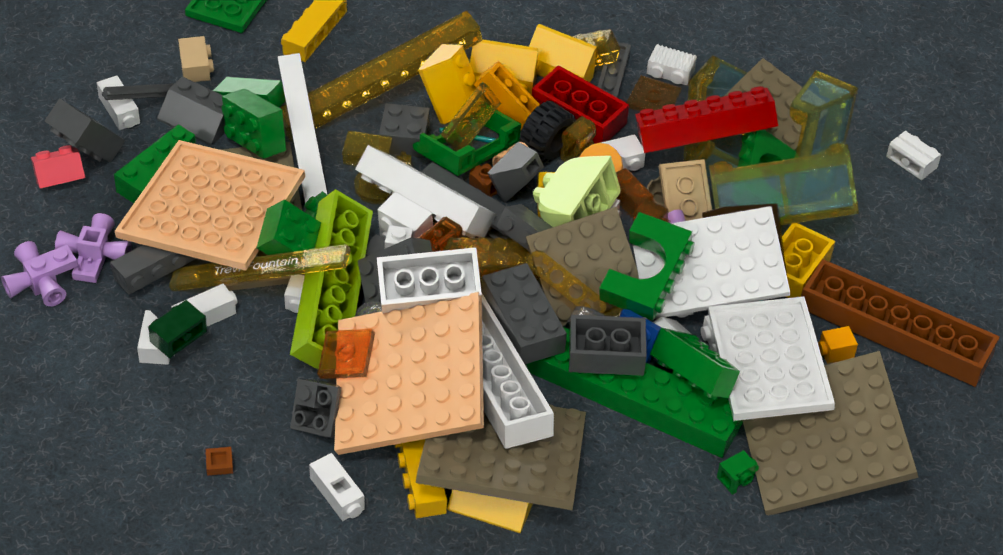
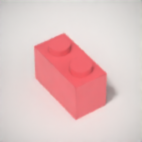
[31,145,85,189]

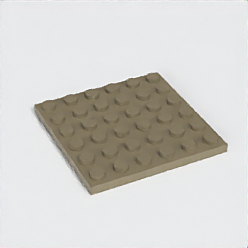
[743,351,918,515]
[416,404,586,510]

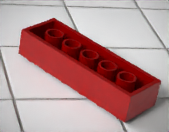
[635,86,778,153]

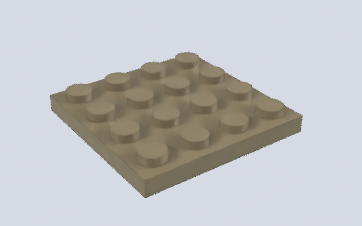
[724,58,832,150]
[525,206,639,326]

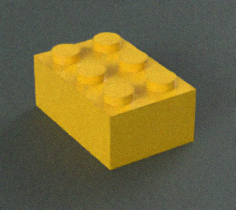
[782,222,835,298]

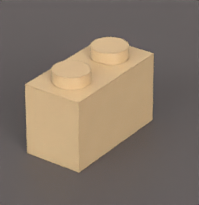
[178,36,214,82]

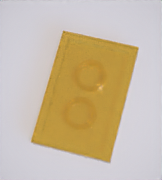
[441,82,501,151]

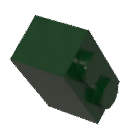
[148,300,207,359]

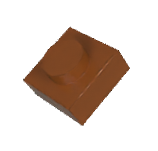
[206,447,233,476]

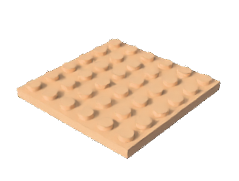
[115,140,305,271]
[334,292,484,455]

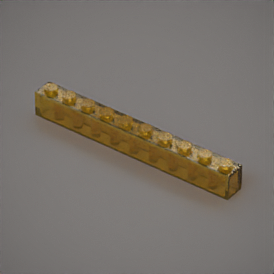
[280,11,483,141]

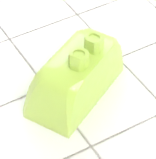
[533,156,621,227]

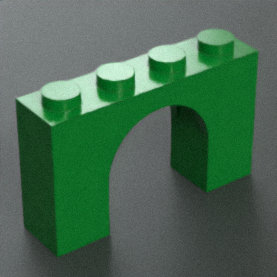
[732,129,799,223]
[599,212,695,320]

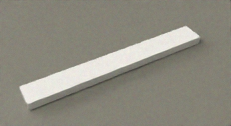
[278,53,327,204]

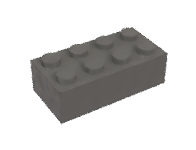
[481,263,567,364]

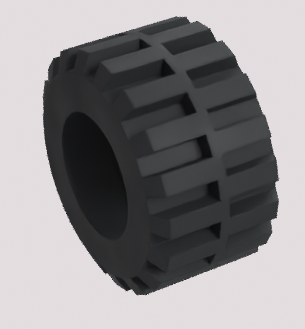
[519,101,576,163]

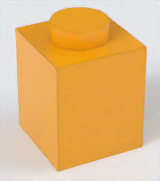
[818,326,858,364]

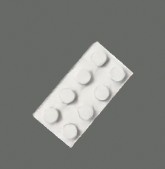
[377,248,482,314]

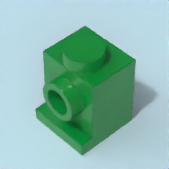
[717,450,759,495]

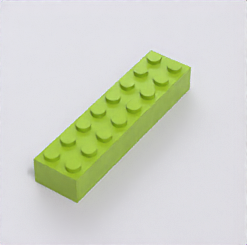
[290,189,373,375]

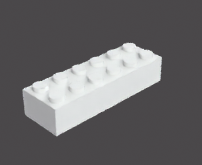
[355,145,497,239]

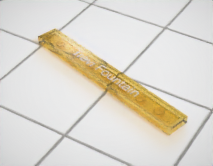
[169,244,351,291]

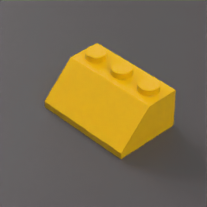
[529,24,597,82]
[470,38,539,95]
[418,44,484,124]
[447,489,533,533]

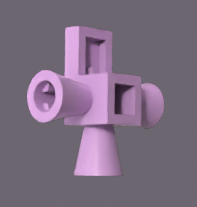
[55,213,132,283]
[1,241,78,306]

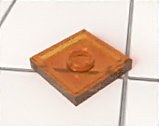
[626,75,682,111]
[317,329,375,379]

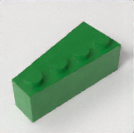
[114,124,196,203]
[650,327,740,399]

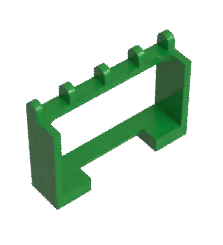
[413,102,521,176]

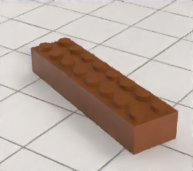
[801,259,1000,387]

